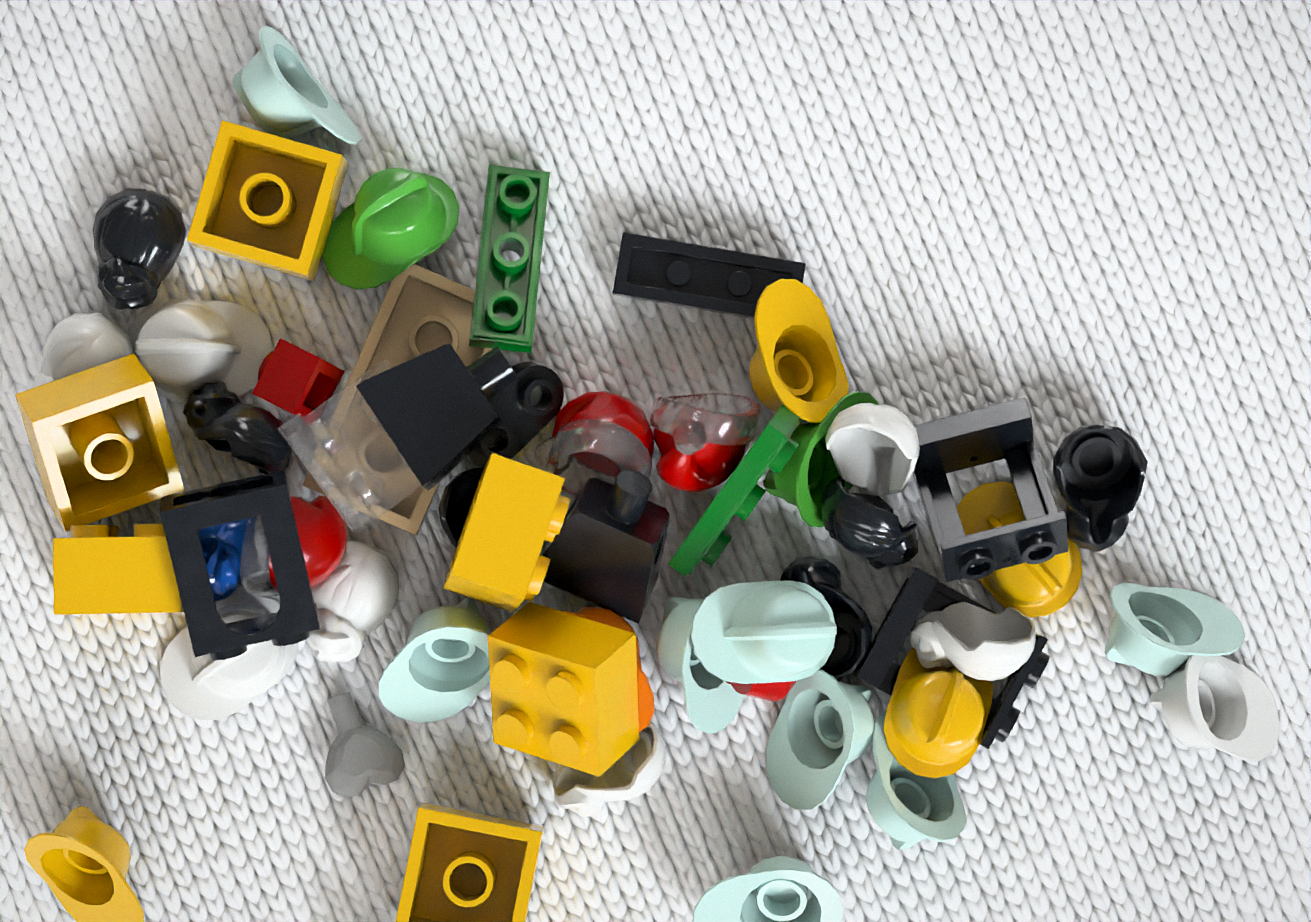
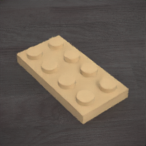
[302,264,492,535]

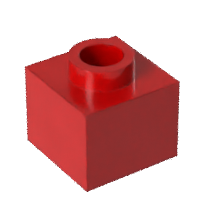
[252,338,345,426]

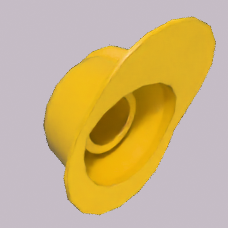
[749,279,849,423]
[957,481,1083,618]
[883,648,993,779]
[24,806,144,922]

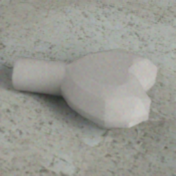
[325,692,405,798]

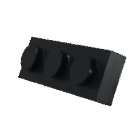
[612,232,806,319]

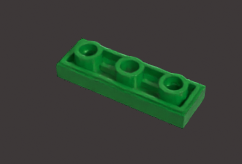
[469,165,550,353]
[668,404,800,577]

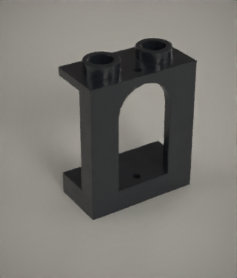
[913,397,1068,583]
[160,470,320,660]
[853,567,1050,749]

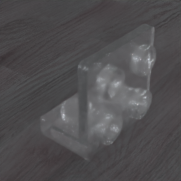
[278,360,422,532]

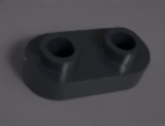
[464,362,564,468]

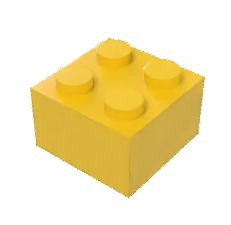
[187,120,349,282]
[15,353,184,532]
[443,453,570,613]
[53,524,184,615]
[487,602,639,777]
[396,803,545,922]

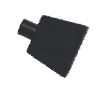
[356,343,518,490]
[540,470,670,624]

